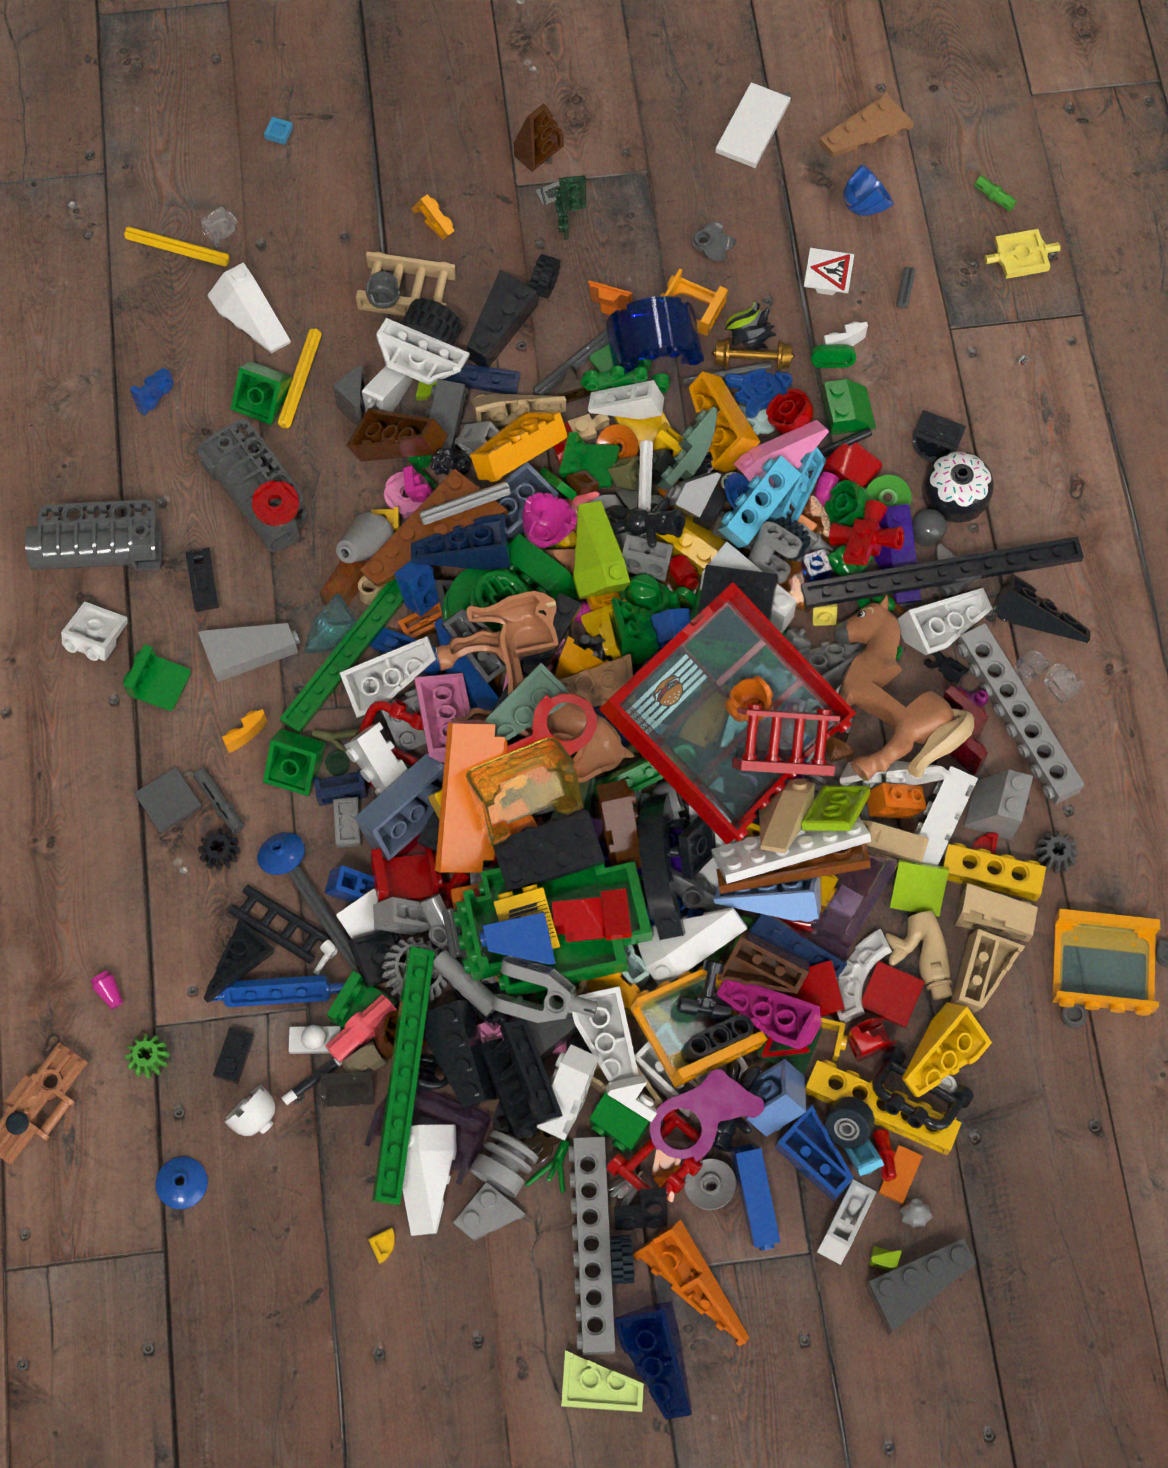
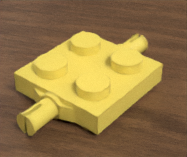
[984,229,1060,279]

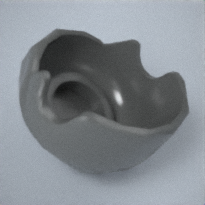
[366,271,400,309]
[912,509,948,547]

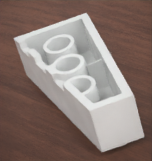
[700,541,797,633]
[909,766,978,866]

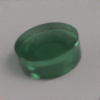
[325,750,350,776]

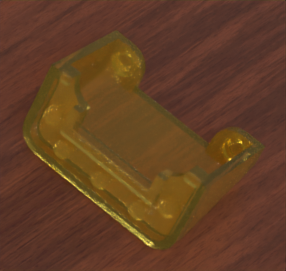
[466,738,583,846]

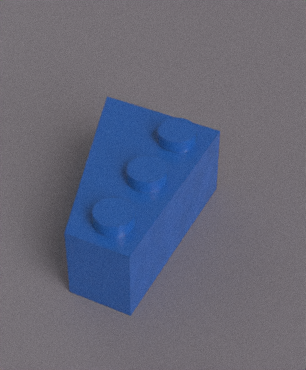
[775,1105,854,1202]

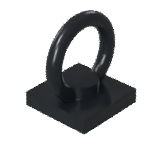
[670,815,716,880]

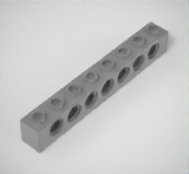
[957,624,1085,805]
[569,1137,615,1355]

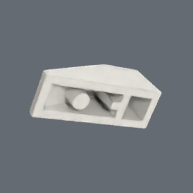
[588,380,664,419]
[817,1180,876,1265]

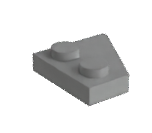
[453,1182,525,1241]

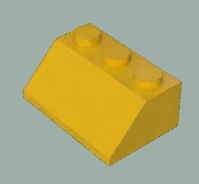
[656,515,726,576]

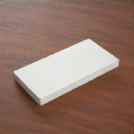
[715,82,791,168]

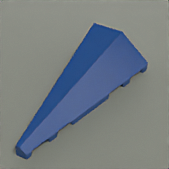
[434,618,499,711]

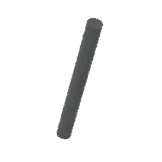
[682,361,772,387]

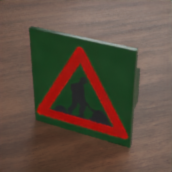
[756,1029,822,1075]

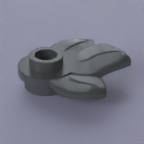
[692,222,736,261]

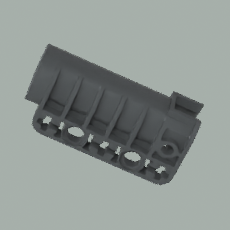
[196,419,308,552]
[25,500,163,571]

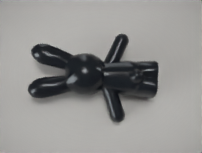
[608,498,686,548]
[712,1060,761,1152]

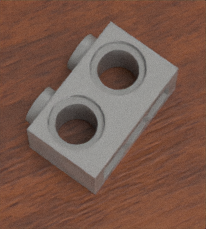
[622,534,673,581]
[373,897,431,936]

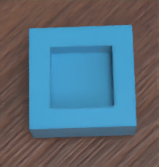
[264,117,293,145]

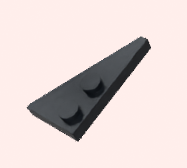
[204,919,274,1003]

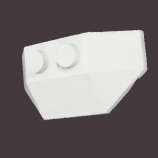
[376,318,470,385]

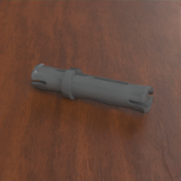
[193,768,245,834]

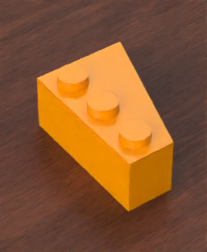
[555,636,609,680]

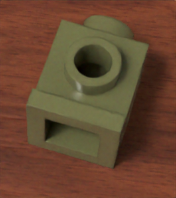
[608,455,640,492]

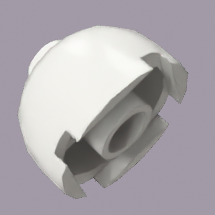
[224,1085,275,1136]

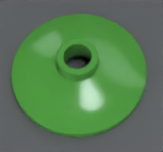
[866,474,912,507]

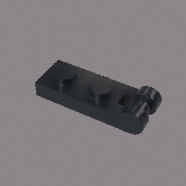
[186,547,219,612]

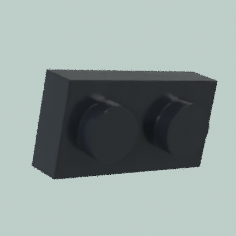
[213,1027,255,1084]

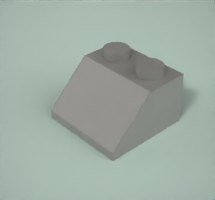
[665,472,721,517]

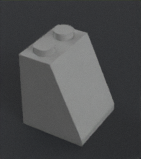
[964,770,1033,840]

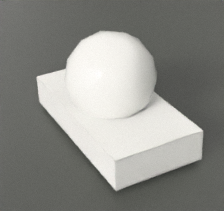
[289,1025,341,1054]

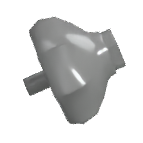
[785,627,811,650]
[899,1198,933,1228]

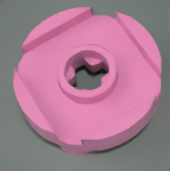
[384,471,429,518]

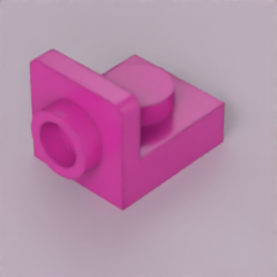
[403,466,433,502]

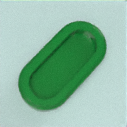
[810,344,856,368]

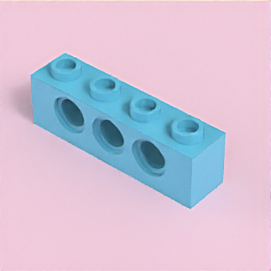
[718,455,801,548]

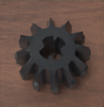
[198,828,241,872]

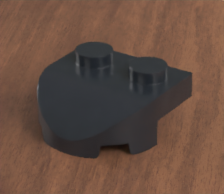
[912,410,966,462]

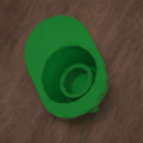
[619,574,671,616]

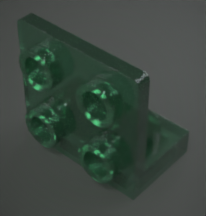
[555,175,586,240]

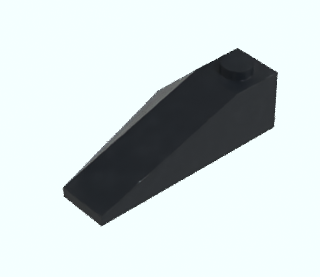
[993,574,1090,643]

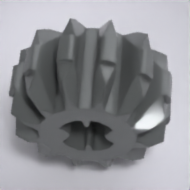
[1035,831,1079,874]

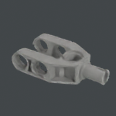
[492,956,598,1023]

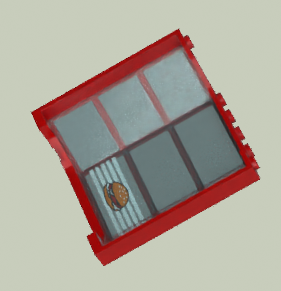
[599,582,856,845]

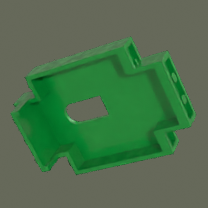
[453,861,653,997]

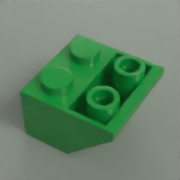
[611,597,659,664]

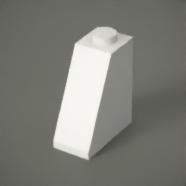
[362,366,413,412]

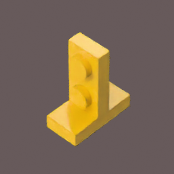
[581,599,626,661]

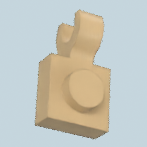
[568,414,610,441]

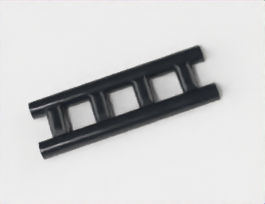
[228,885,330,964]

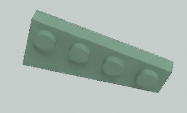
[483,663,570,741]

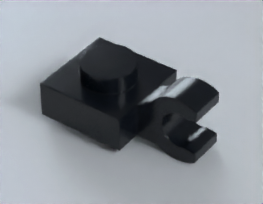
[924,651,970,684]

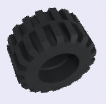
[400,298,463,346]

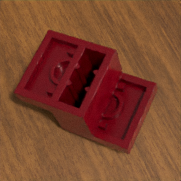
[943,685,989,776]

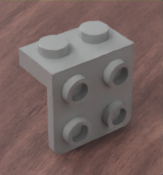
[379,687,426,752]

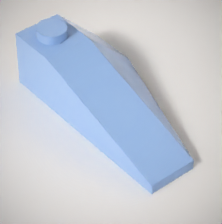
[714,877,821,922]

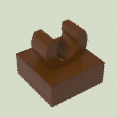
[566,470,599,496]

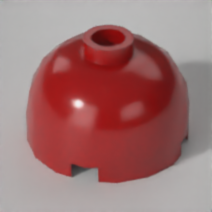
[766,389,813,435]

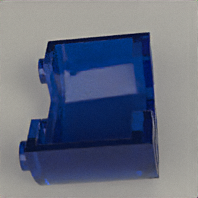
[606,296,704,373]

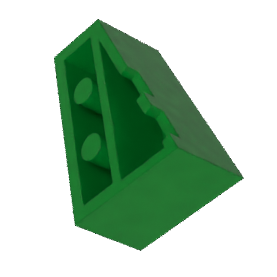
[507,533,578,601]

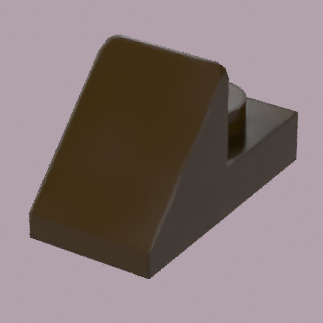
[558,366,598,403]

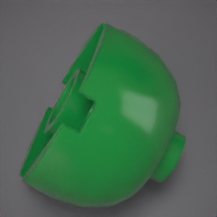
[824,480,871,527]

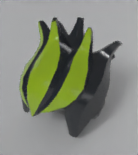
[725,301,777,350]

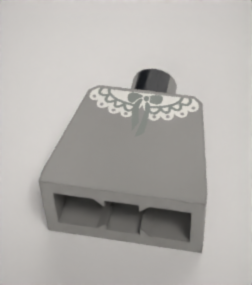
[455,421,500,458]

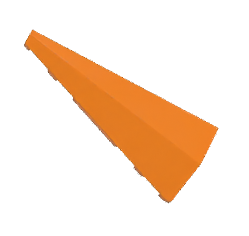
[633,1219,750,1346]

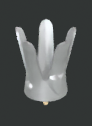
[608,1171,644,1206]

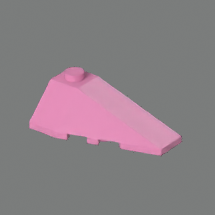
[733,420,829,488]

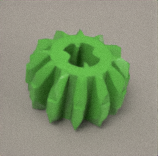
[125,1034,170,1078]

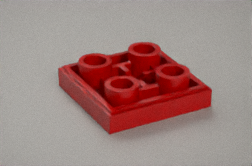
[862,961,925,1028]

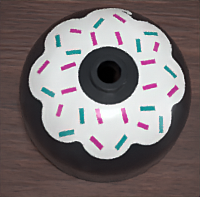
[922,451,994,523]

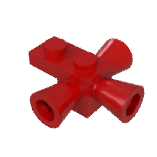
[829,500,904,566]

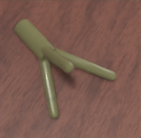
[312,728,359,758]

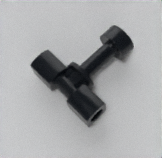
[676,959,731,1022]

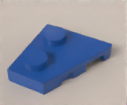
[130,367,174,416]

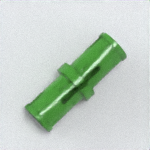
[974,175,1018,212]

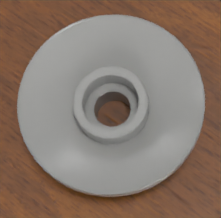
[684,1159,736,1210]

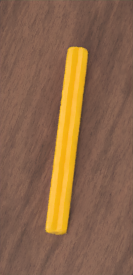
[124,226,230,267]
[277,328,322,429]

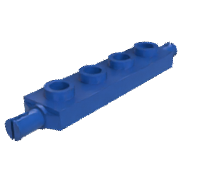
[210,975,345,1007]

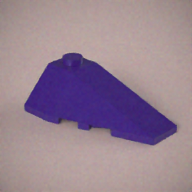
[874,504,921,604]

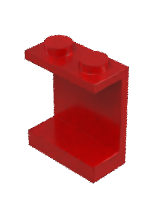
[371,847,442,902]

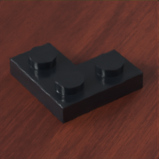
[614,1188,667,1231]

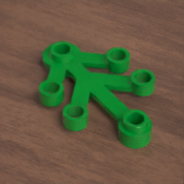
[580,366,670,394]

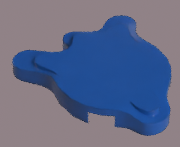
[725,369,793,418]

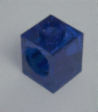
[799,549,832,583]

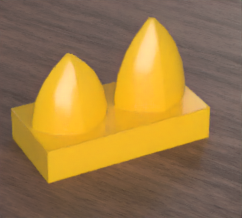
[653,422,683,457]

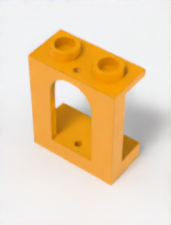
[657,268,728,336]

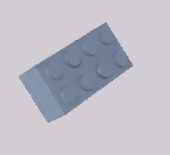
[495,462,559,544]
[354,753,444,861]

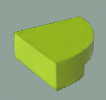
[416,381,437,401]

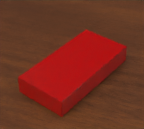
[600,888,632,940]

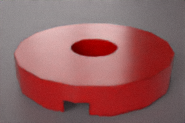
[252,480,300,526]

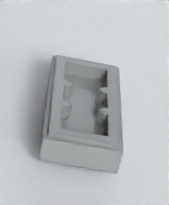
[333,797,361,848]

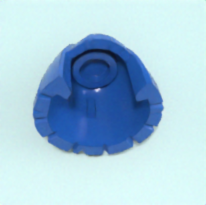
[843,164,894,216]

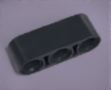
[681,1015,753,1064]

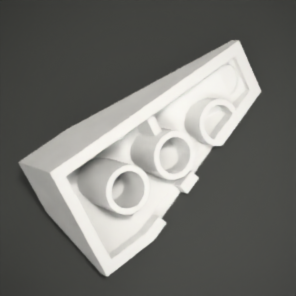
[897,588,993,655]
[340,636,437,718]
[638,907,747,985]
[572,987,639,1082]
[402,1125,457,1236]

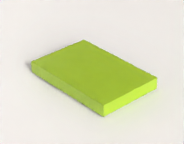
[801,786,871,831]

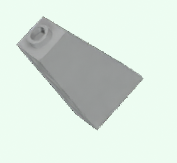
[198,623,300,682]

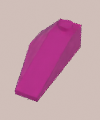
[716,980,822,1049]

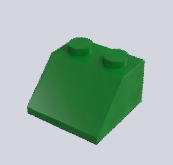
[230,361,292,425]
[821,379,876,436]
[263,729,326,796]
[589,1091,650,1154]

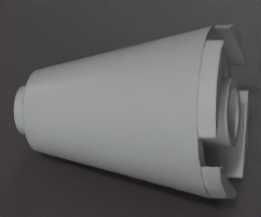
[336,512,394,563]

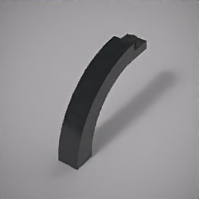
[639,793,686,940]

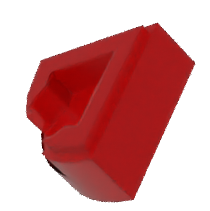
[971,832,999,855]

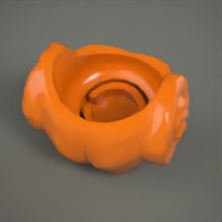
[724,676,773,722]

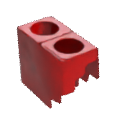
[823,442,883,489]
[552,897,606,942]
[847,1017,898,1063]

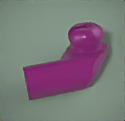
[956,686,988,707]

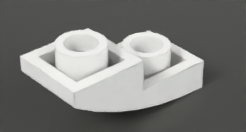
[822,322,868,346]

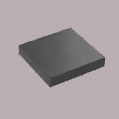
[134,767,202,834]

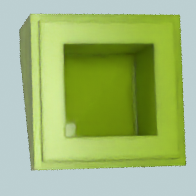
[868,1246,902,1272]

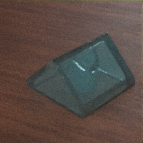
[304,593,357,654]

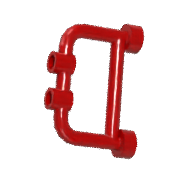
[349,700,428,766]
[606,1108,703,1195]

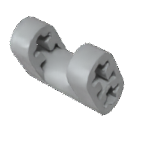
[748,522,802,583]

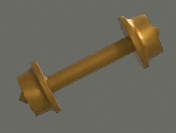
[711,338,795,371]

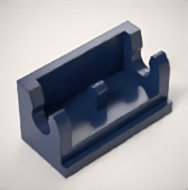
[314,769,367,806]

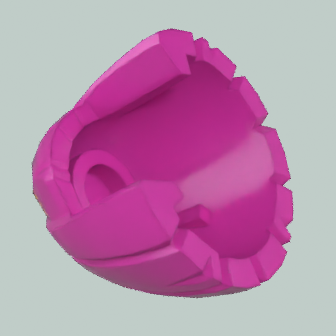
[522,493,577,548]

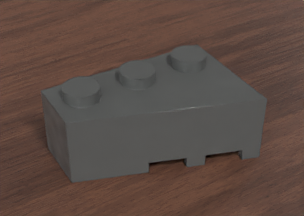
[441,609,521,683]

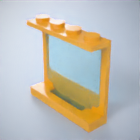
[1052,909,1160,1016]
[630,961,767,1088]

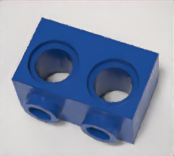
[394,560,439,617]

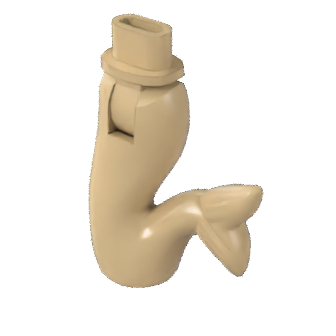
[886,911,953,1000]

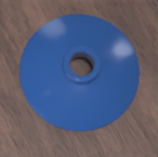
[725,473,759,517]
[257,832,305,875]
[156,1157,208,1209]

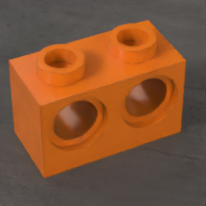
[867,783,926,819]

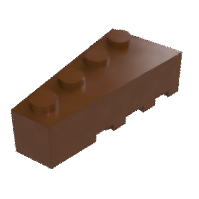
[346,408,448,462]

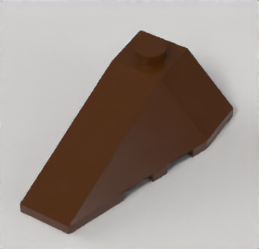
[513,103,564,172]

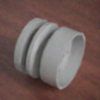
[470,1130,539,1198]

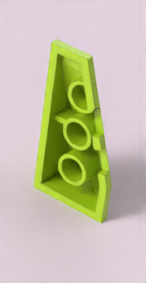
[573,500,630,599]

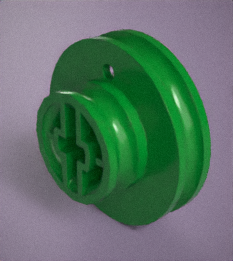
[442,568,542,632]

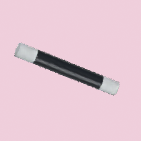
[281,1058,345,1105]

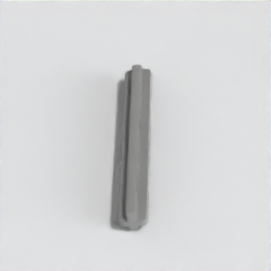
[420,482,511,525]

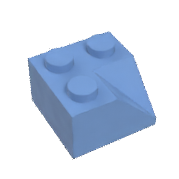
[746,1059,806,1137]

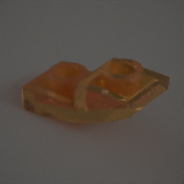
[804,495,831,546]

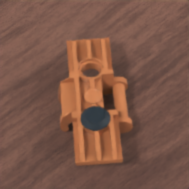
[0,1043,88,1165]

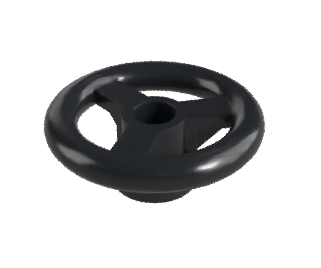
[416,1055,449,1092]

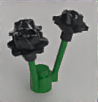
[408,448,471,490]

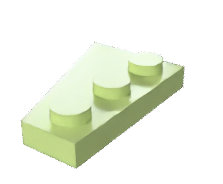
[561,1350,644,1412]

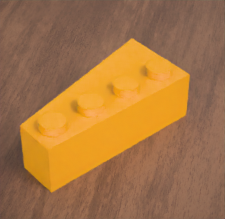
[688,371,760,473]
[470,412,568,482]

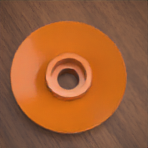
[596,424,639,460]

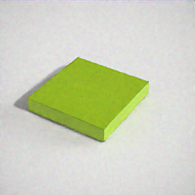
[890,859,949,917]

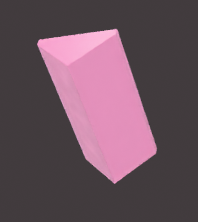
[414,673,470,764]

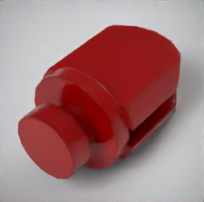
[669,555,699,591]

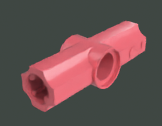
[325,994,397,1063]

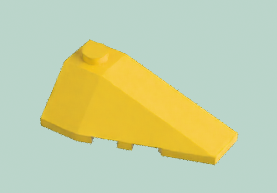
[902,1002,992,1097]

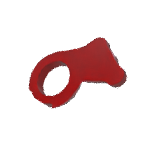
[505,692,597,784]

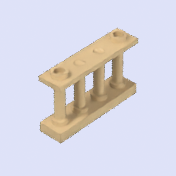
[356,252,456,316]

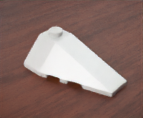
[208,262,291,353]
[840,761,952,790]

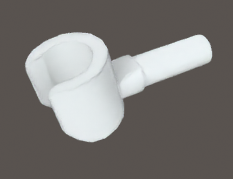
[313,940,338,975]

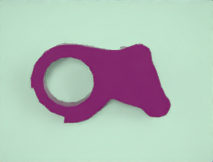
[649,1069,764,1161]

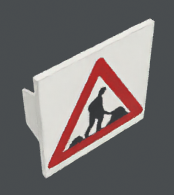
[804,248,854,295]

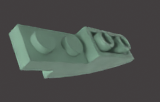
[657,406,717,491]

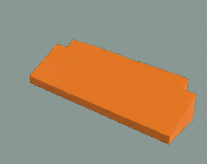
[435,720,507,873]

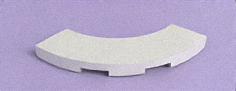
[837,929,892,1023]

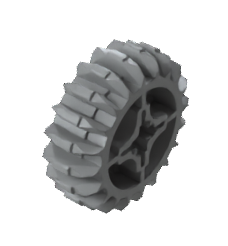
[382,937,447,1003]

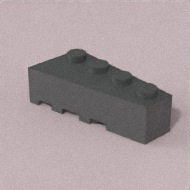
[865,1238,976,1335]

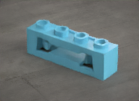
[766,447,826,522]

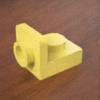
[812,604,837,626]

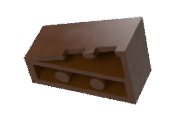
[596,779,641,869]
[717,930,809,994]

